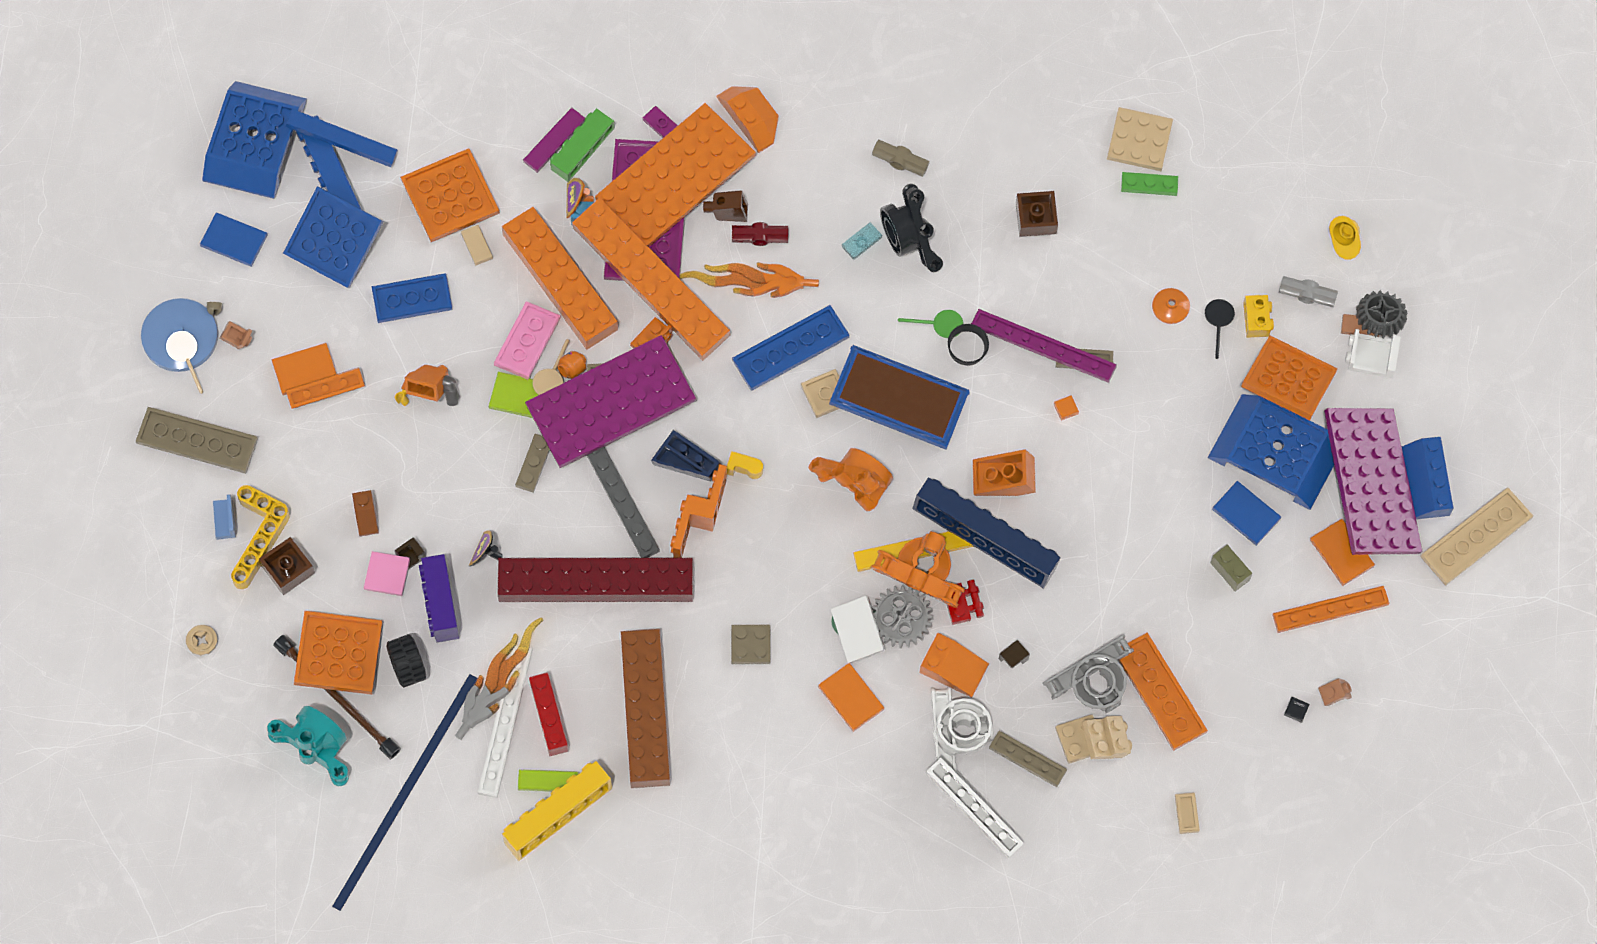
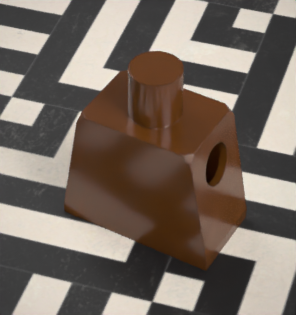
[703,190,748,222]

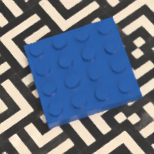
[283,186,384,288]

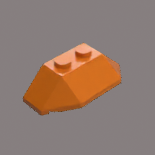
[716,86,779,153]

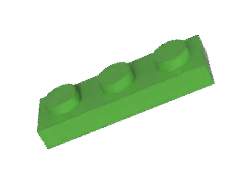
[1121,172,1178,196]

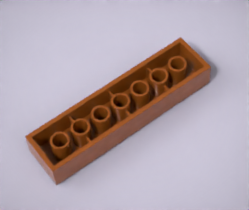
[621,629,670,788]

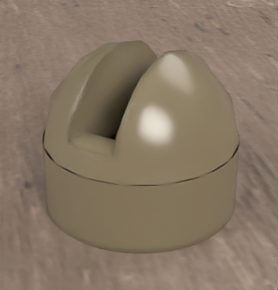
[207,302,222,316]

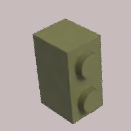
[1210,544,1252,592]

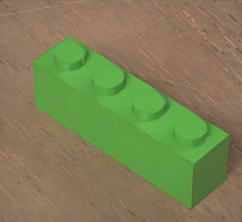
[550,108,615,182]

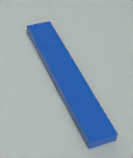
[285,109,397,167]

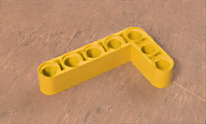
[231,485,290,589]

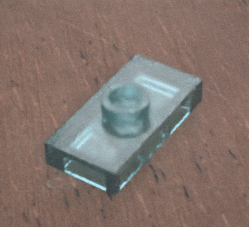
[842,222,882,260]

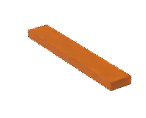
[1272,586,1390,633]

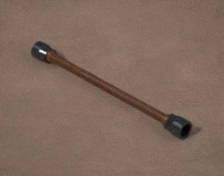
[273,635,401,760]

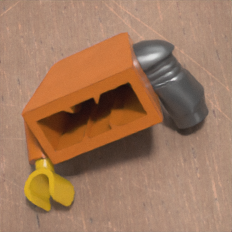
[395,365,459,406]

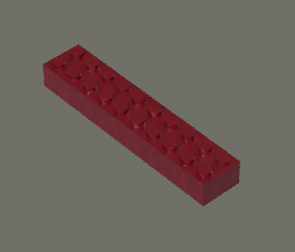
[498,558,693,602]

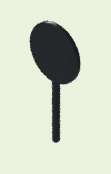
[1204,299,1235,359]

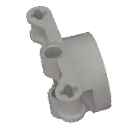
[1042,634,1134,713]

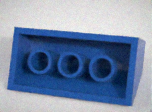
[1401,437,1454,519]

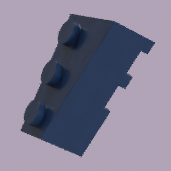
[651,430,721,482]

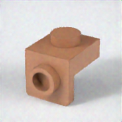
[219,321,252,349]
[1318,678,1352,706]

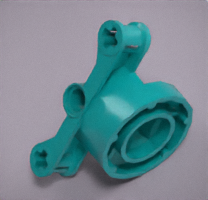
[267,706,349,786]

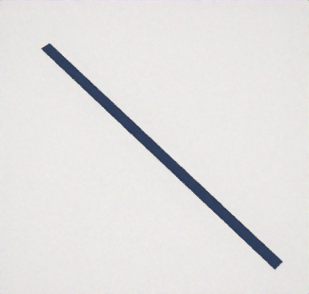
[332,674,478,911]

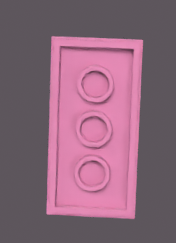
[494,301,561,380]

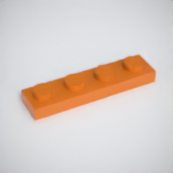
[286,367,365,409]

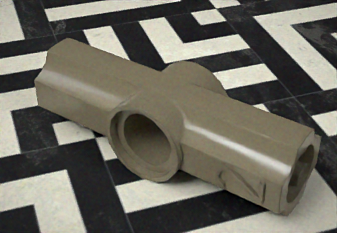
[872,139,930,177]

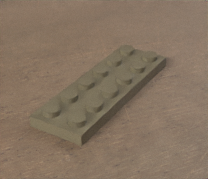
[136,407,258,474]

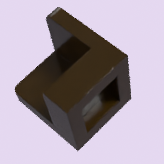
[395,537,426,570]
[998,640,1030,668]

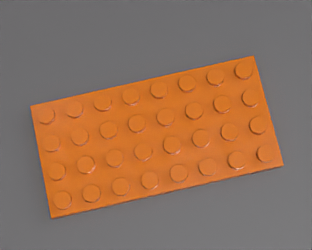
[595,103,756,247]

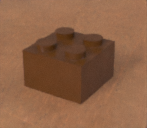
[1015,191,1058,237]
[259,537,315,595]

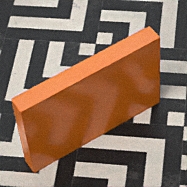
[271,343,336,395]
[1310,519,1375,586]
[818,663,884,732]

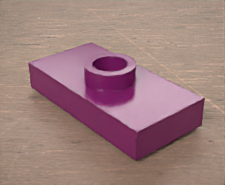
[643,106,678,138]

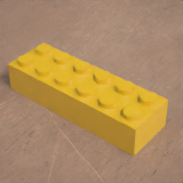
[502,761,612,861]

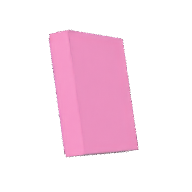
[364,551,410,596]

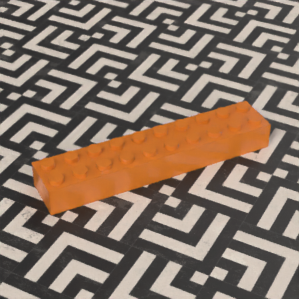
[572,197,730,361]

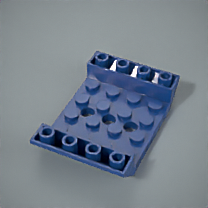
[202,81,307,199]
[1208,394,1335,510]

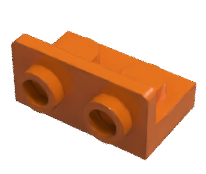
[630,317,672,348]

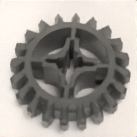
[1356,290,1408,339]

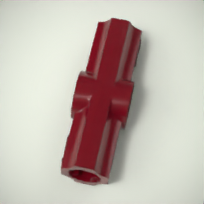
[732,222,788,246]

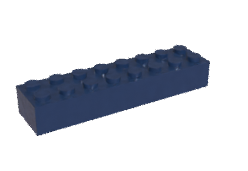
[912,477,1061,589]

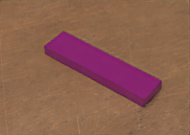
[523,107,585,173]

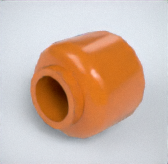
[558,351,586,379]

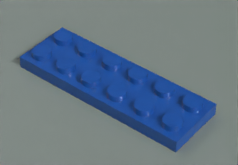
[732,305,849,391]

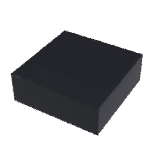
[1284,697,1310,723]

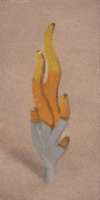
[455,618,544,740]

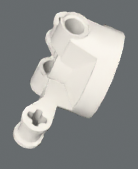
[931,687,993,772]

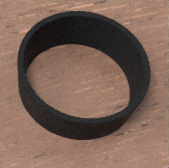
[948,324,989,366]

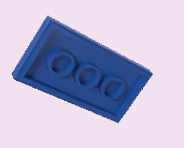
[371,273,453,323]

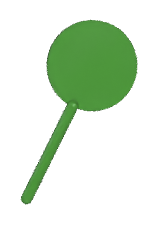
[898,310,964,338]

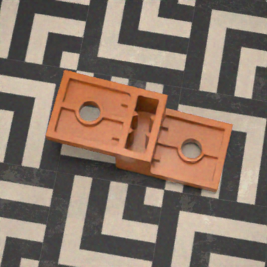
[670,464,727,558]

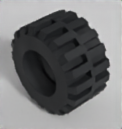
[386,634,426,688]

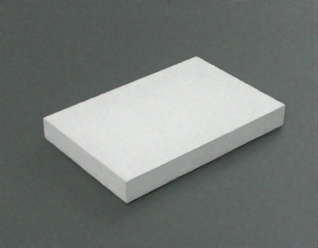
[831,596,885,664]

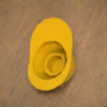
[1329,216,1361,260]

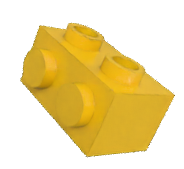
[1243,295,1274,338]

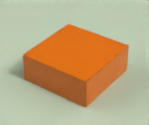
[1054,395,1079,421]

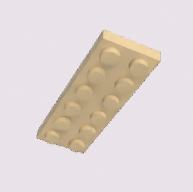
[1421,488,1533,585]

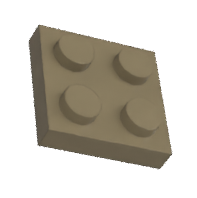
[731,625,770,664]

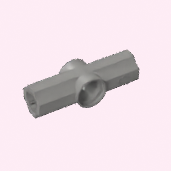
[1279,276,1338,307]

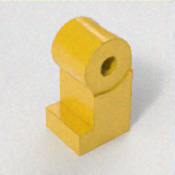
[727,451,763,479]

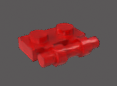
[946,579,984,625]

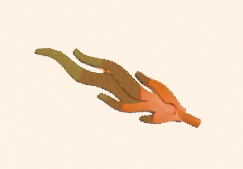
[680,262,819,298]

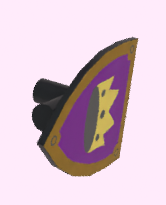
[469,530,502,567]

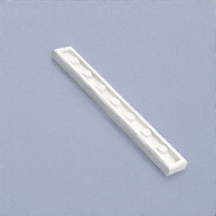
[478,645,532,798]

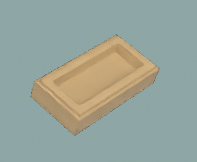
[461,225,493,266]
[1175,793,1200,834]

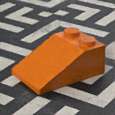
[973,449,1036,496]
[919,633,989,698]

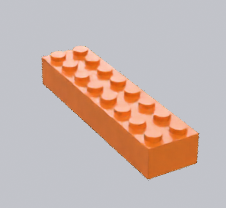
[502,207,618,350]

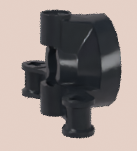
[880,183,943,272]

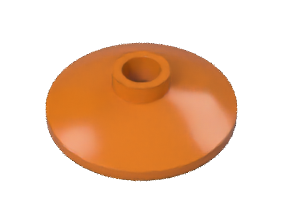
[1152,288,1190,324]

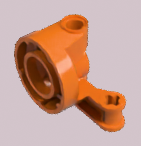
[808,448,893,511]
[870,531,965,608]

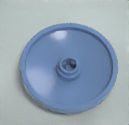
[141,298,218,372]

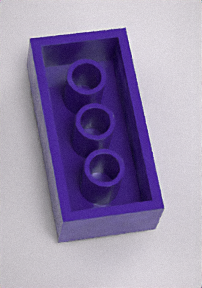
[419,554,459,643]

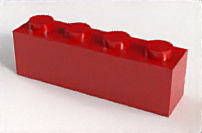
[529,672,568,757]

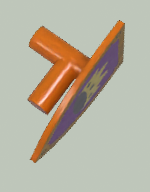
[566,178,594,218]

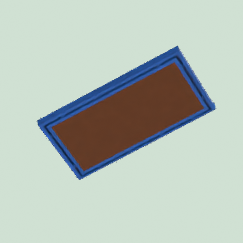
[829,345,970,450]

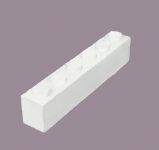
[926,757,1024,858]

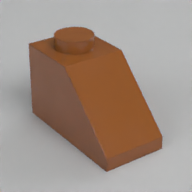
[352,490,379,537]

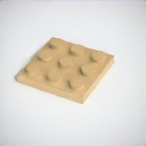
[1107,107,1173,171]

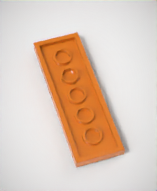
[1118,632,1208,751]

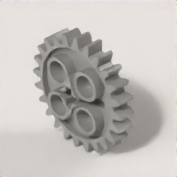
[871,585,933,648]

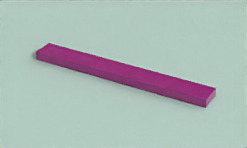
[971,309,1117,383]

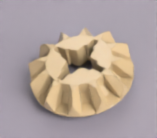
[186,625,218,656]

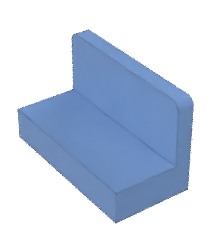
[213,494,236,540]

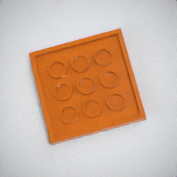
[400,148,500,242]
[1241,335,1338,421]
[294,611,382,695]

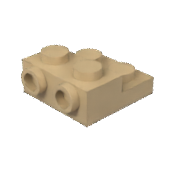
[1082,716,1132,759]

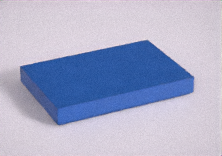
[200,212,268,267]
[1212,481,1281,546]

